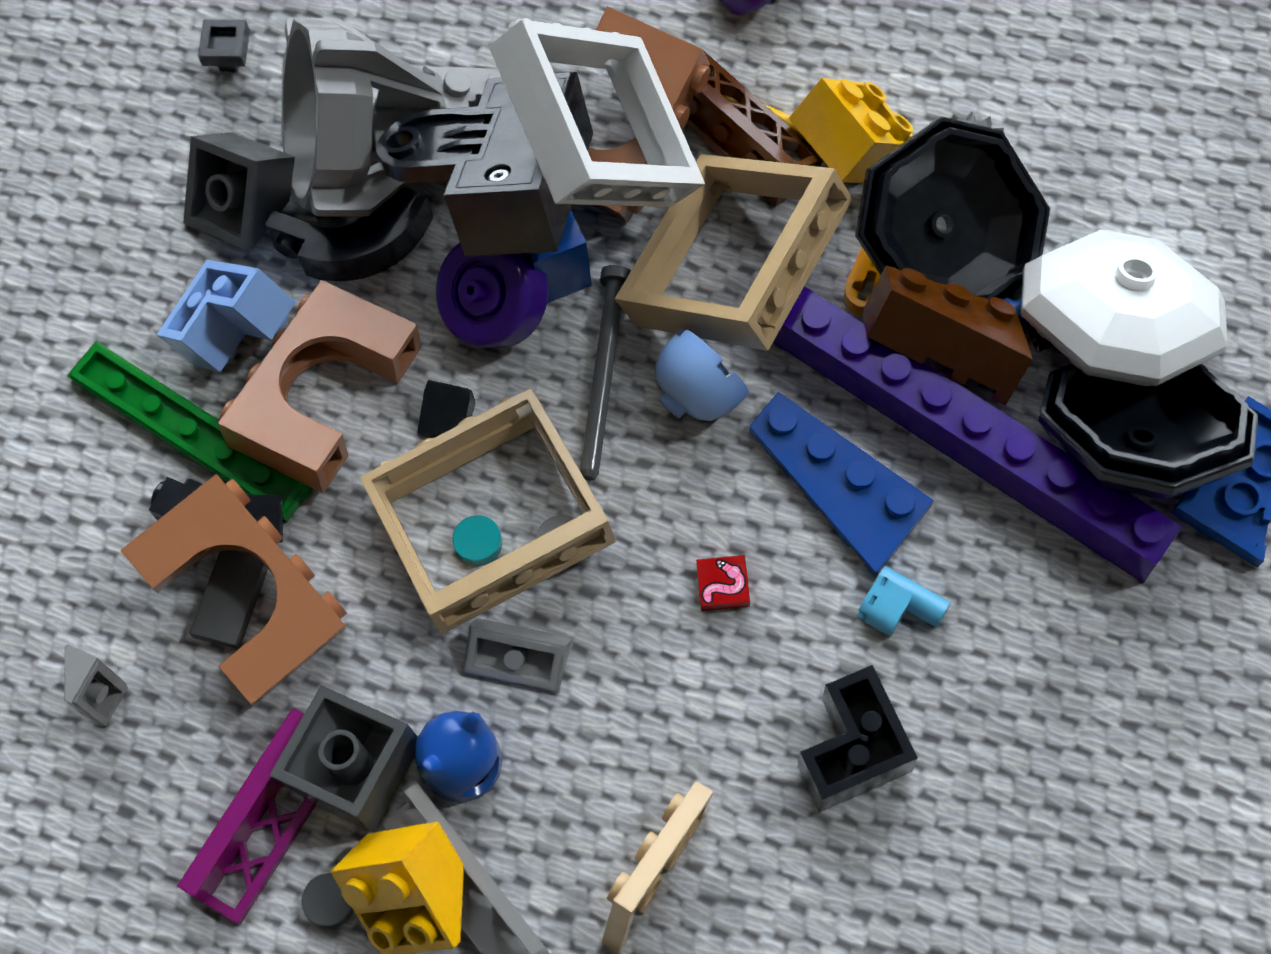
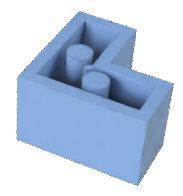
[157,260,296,372]

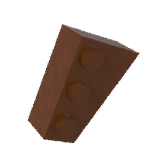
[862,265,1033,406]

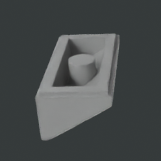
[462,618,572,693]
[64,644,128,728]

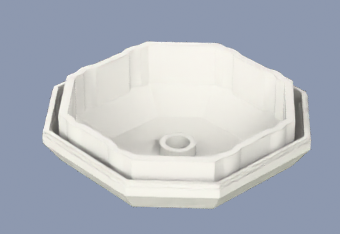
[1021,230,1227,386]

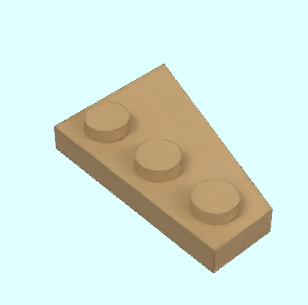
[601,781,714,954]

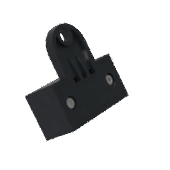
[376,72,593,256]

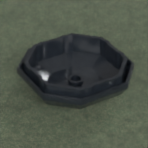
[855,116,1050,300]
[1038,364,1258,500]

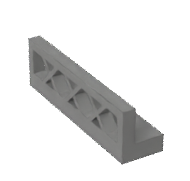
[382,782,550,954]

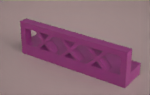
[176,707,316,925]

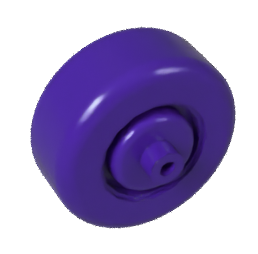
[436,243,548,348]

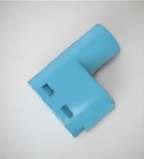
[857,566,951,637]

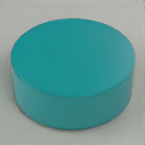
[452,515,502,566]

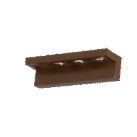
[685,51,823,206]

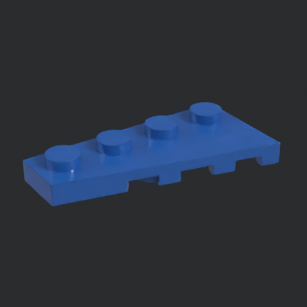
[749,392,934,578]

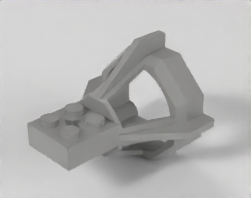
[281,17,502,216]

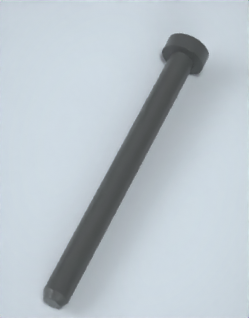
[580,265,631,480]

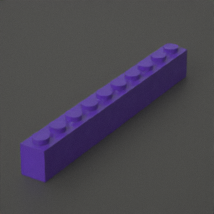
[758,286,1182,584]

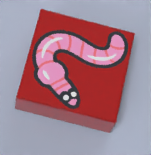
[696,555,750,611]

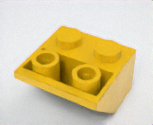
[789,78,913,183]
[330,821,464,954]

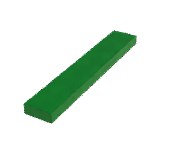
[66,341,313,523]

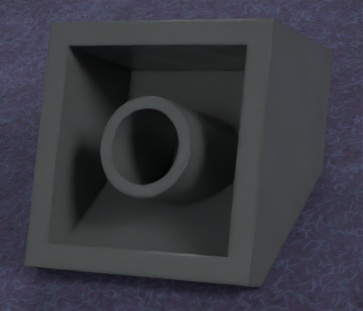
[183,132,295,250]
[269,685,418,833]

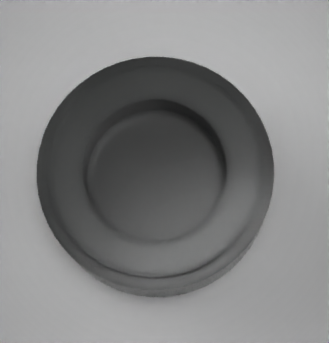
[302,873,354,929]

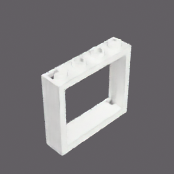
[489,18,705,207]

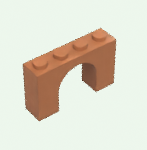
[588,6,711,223]
[218,280,421,494]
[120,474,347,706]

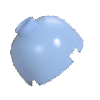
[655,328,750,421]

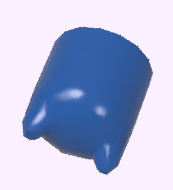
[414,711,503,803]

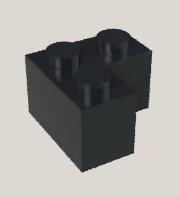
[797,665,918,812]

